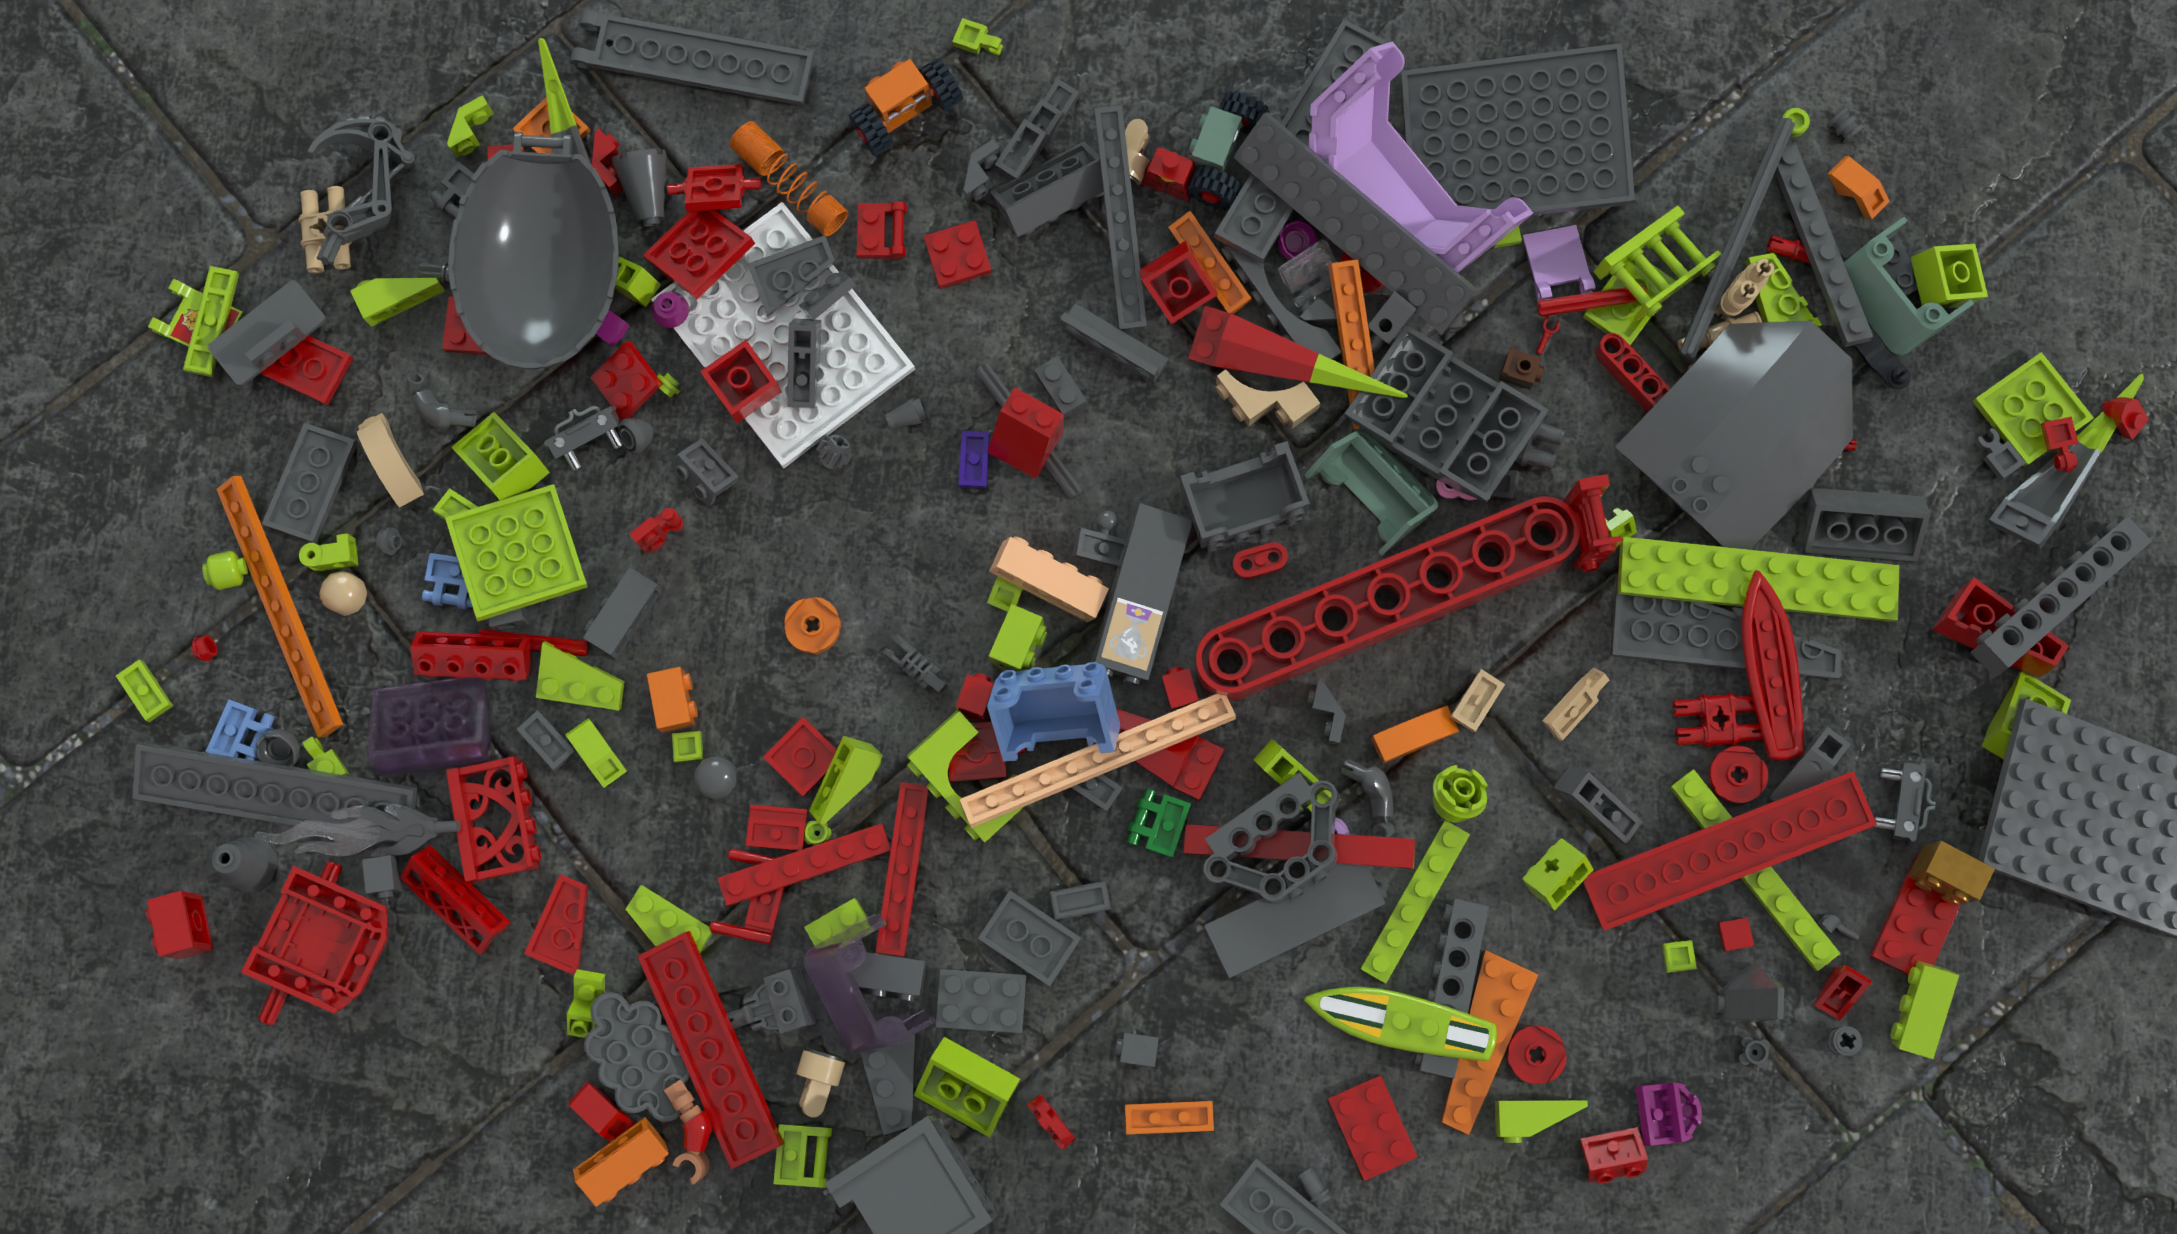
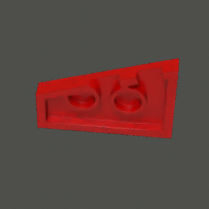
[524,874,588,975]

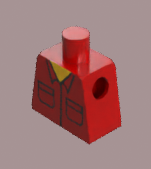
[1141,148,1196,203]

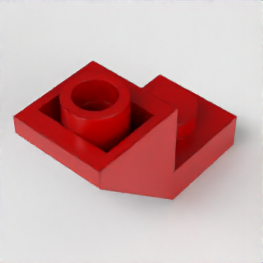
[592,128,623,197]
[568,1081,637,1142]

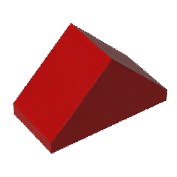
[1814,965,1872,1021]

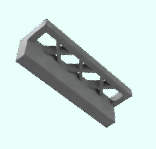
[1060,303,1168,384]

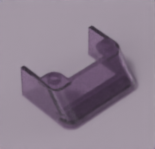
[803,914,936,1054]

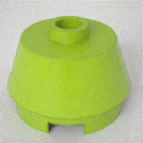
[1432,765,1488,823]

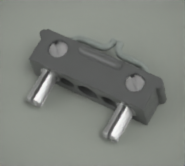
[544,406,623,471]
[1874,762,1936,844]

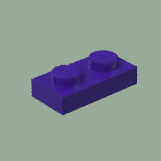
[958,431,990,489]

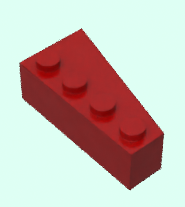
[1932,577,2069,678]

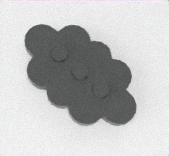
[584,992,690,1122]

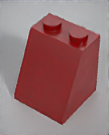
[987,387,1064,480]

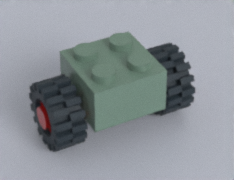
[1187,91,1270,210]

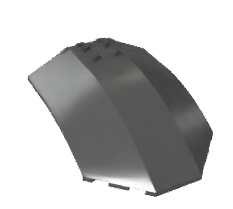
[1615,321,1853,550]

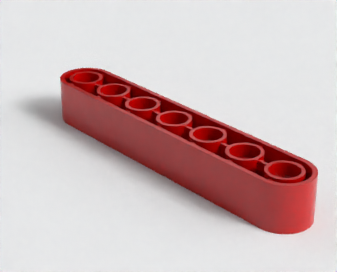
[1195,496,1580,702]

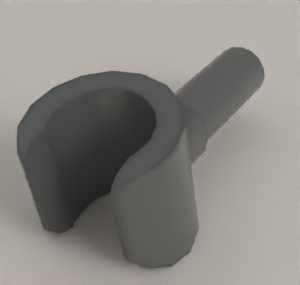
[1817,914,1859,941]

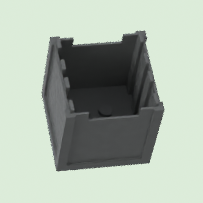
[823,1115,998,1234]

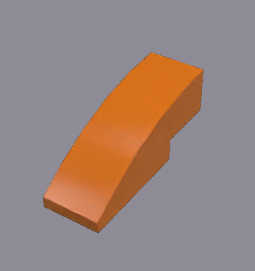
[1371,706,1459,764]

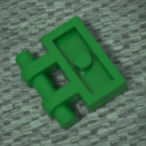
[1127,788,1191,858]

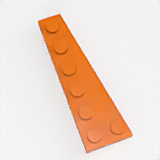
[1441,950,1538,1135]

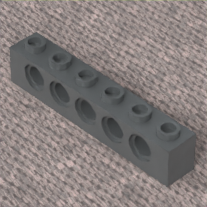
[1414,899,1489,1079]

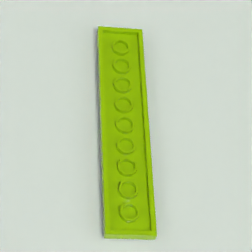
[1617,537,1899,622]

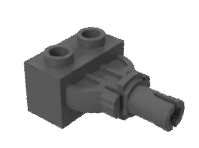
[727,968,817,1034]

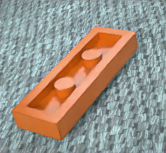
[1125,1101,1214,1134]

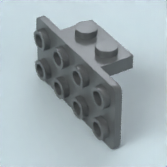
[208,280,326,386]

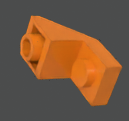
[1828,156,1890,219]

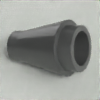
[885,397,929,429]

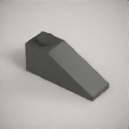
[787,318,821,408]
[1553,765,1642,844]

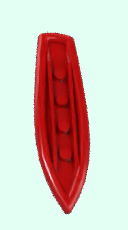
[1742,570,1805,761]

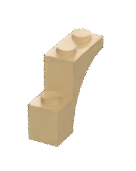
[1215,370,1320,429]

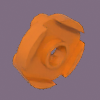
[784,597,842,655]

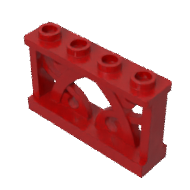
[446,756,542,884]

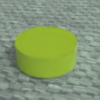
[1783,108,1810,137]

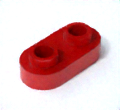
[1232,542,1288,579]

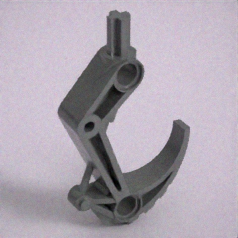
[308,115,414,265]

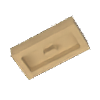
[1450,669,1505,733]

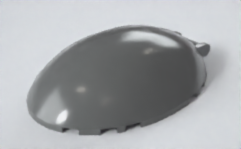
[448,132,619,369]

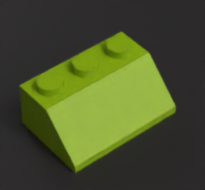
[914,1037,1020,1138]

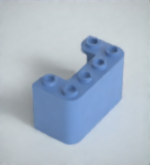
[987,662,1120,762]

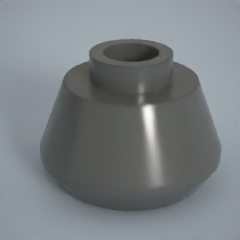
[617,418,654,455]

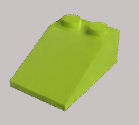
[452,412,550,501]
[1982,671,2071,759]

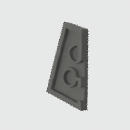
[748,235,835,317]
[860,1033,916,1135]

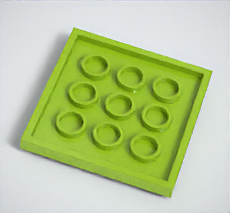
[445,484,588,621]

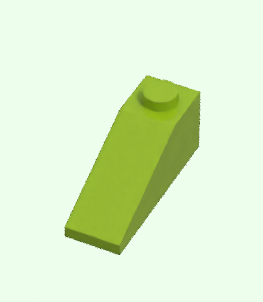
[615,257,661,307]
[350,278,446,327]
[809,736,883,824]
[1253,739,1341,812]
[1495,1100,1588,1143]

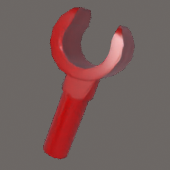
[1536,316,1560,355]

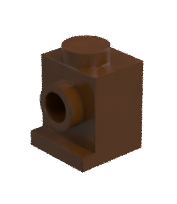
[1499,347,1544,389]

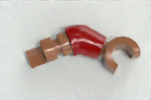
[664,1079,712,1185]

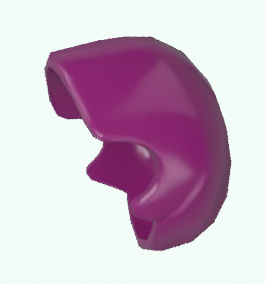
[1276,220,1319,263]

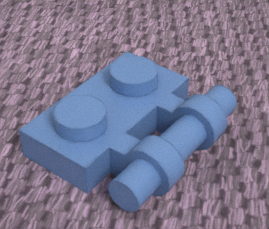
[422,553,473,610]
[206,699,275,761]

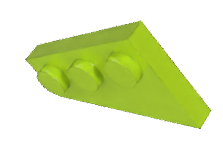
[1744,253,1822,328]
[536,641,625,711]
[626,885,713,953]

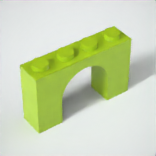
[906,710,1023,842]

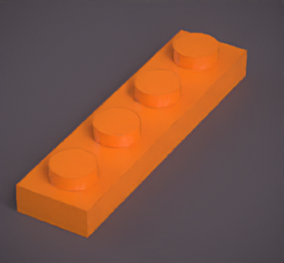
[1168,211,1253,314]

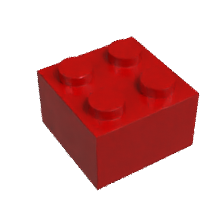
[1139,240,1218,324]
[700,340,782,424]
[146,891,214,959]

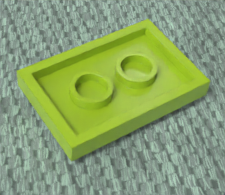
[1583,260,1676,345]

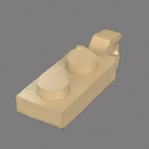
[1542,668,1609,741]

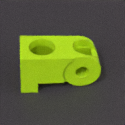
[299,533,358,571]

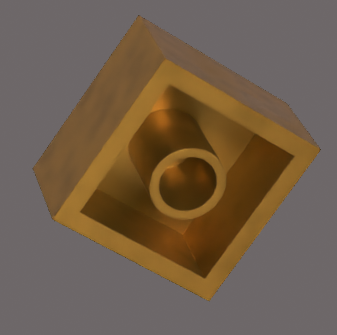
[1908,841,1995,906]

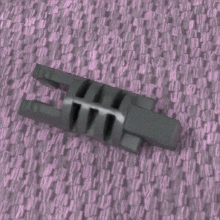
[882,633,949,693]

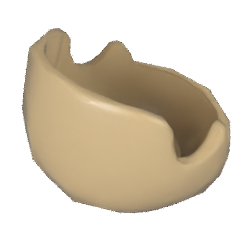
[319,571,367,616]

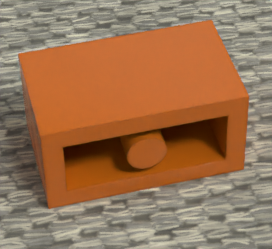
[647,667,698,733]

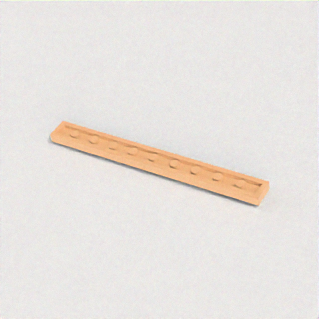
[959,694,1236,828]

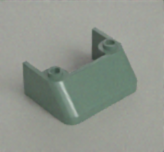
[1844,217,1974,358]
[1304,429,1438,556]

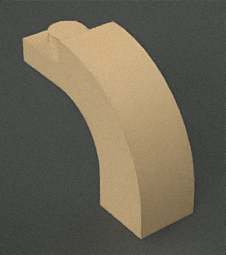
[356,413,424,508]

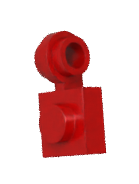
[2040,416,2079,473]

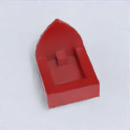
[2102,397,2149,440]

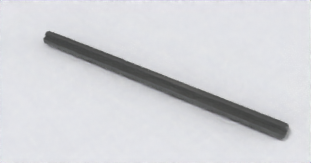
[1680,117,1795,359]

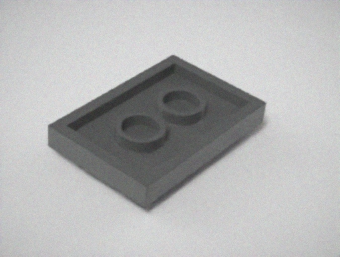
[978,890,1082,987]
[936,969,1027,1033]

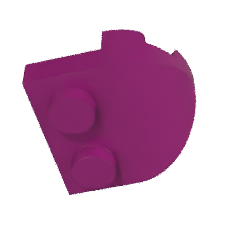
[1635,1083,1702,1146]

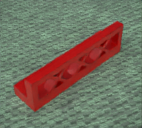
[400,845,510,955]

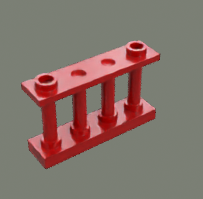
[1563,474,1622,573]

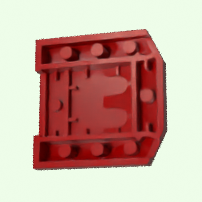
[241,866,388,1014]

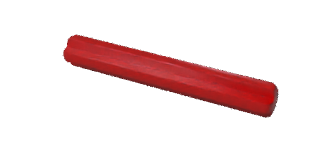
[1537,285,1647,317]
[478,629,589,656]

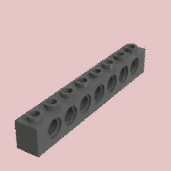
[1971,516,2152,678]

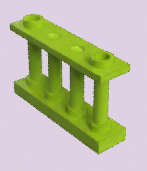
[1593,205,1721,321]

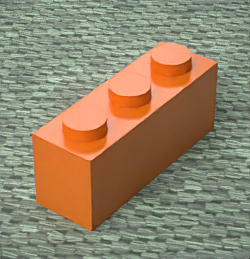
[573,1117,669,1207]

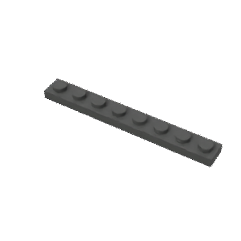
[1094,105,1147,330]
[1775,145,1873,347]

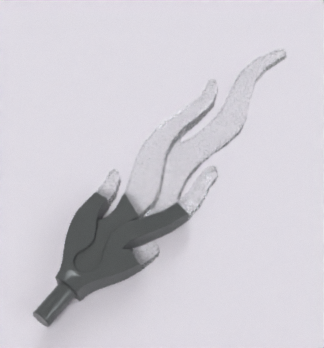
[255,804,461,858]

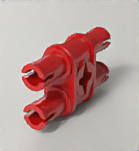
[1672,692,1763,748]

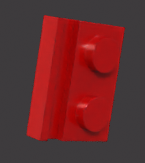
[746,804,808,851]

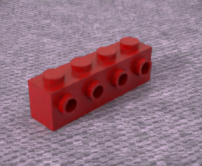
[410,631,533,681]

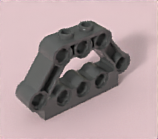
[1204,772,1340,904]

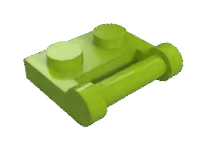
[774,1124,832,1188]

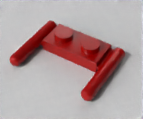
[709,849,785,945]

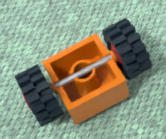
[848,58,964,156]

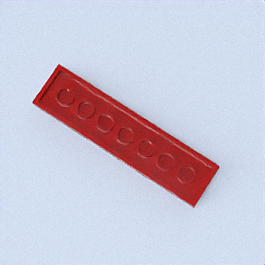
[637,931,784,1169]

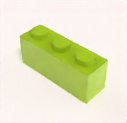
[1891,960,1959,1059]

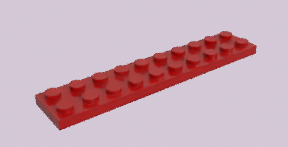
[1583,771,1877,931]

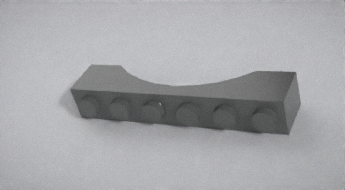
[1219,241,1342,362]

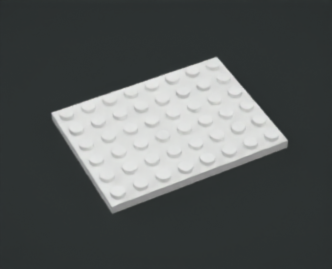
[651,202,915,468]

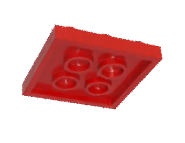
[643,210,755,300]

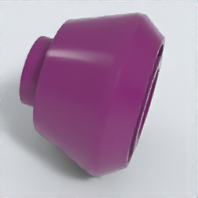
[651,291,689,328]

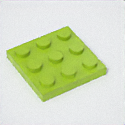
[1972,352,2094,467]

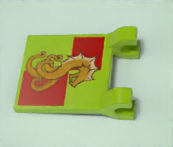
[148,279,244,347]

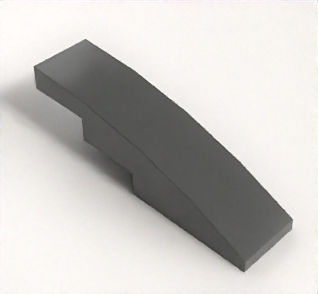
[995,78,1081,180]

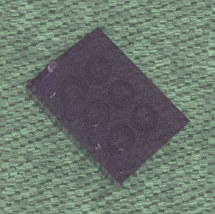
[367,677,491,777]

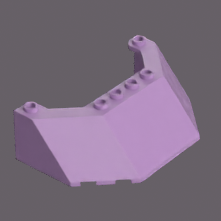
[1309,42,1533,273]

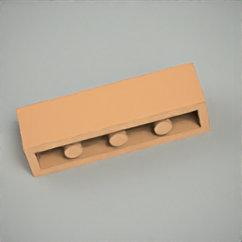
[989,537,1109,622]

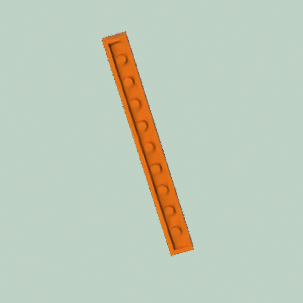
[216,476,343,738]

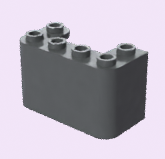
[1179,441,1310,552]

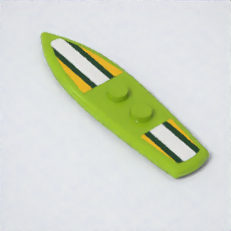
[1304,987,1497,1061]

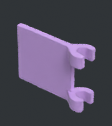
[1522,225,1595,302]

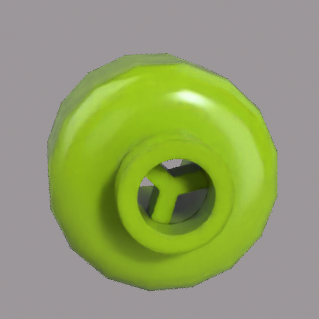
[202,551,248,590]

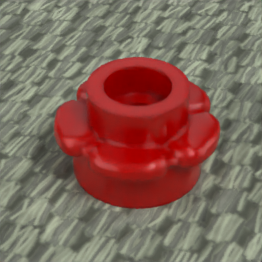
[191,635,218,662]

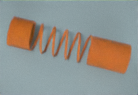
[730,121,848,236]

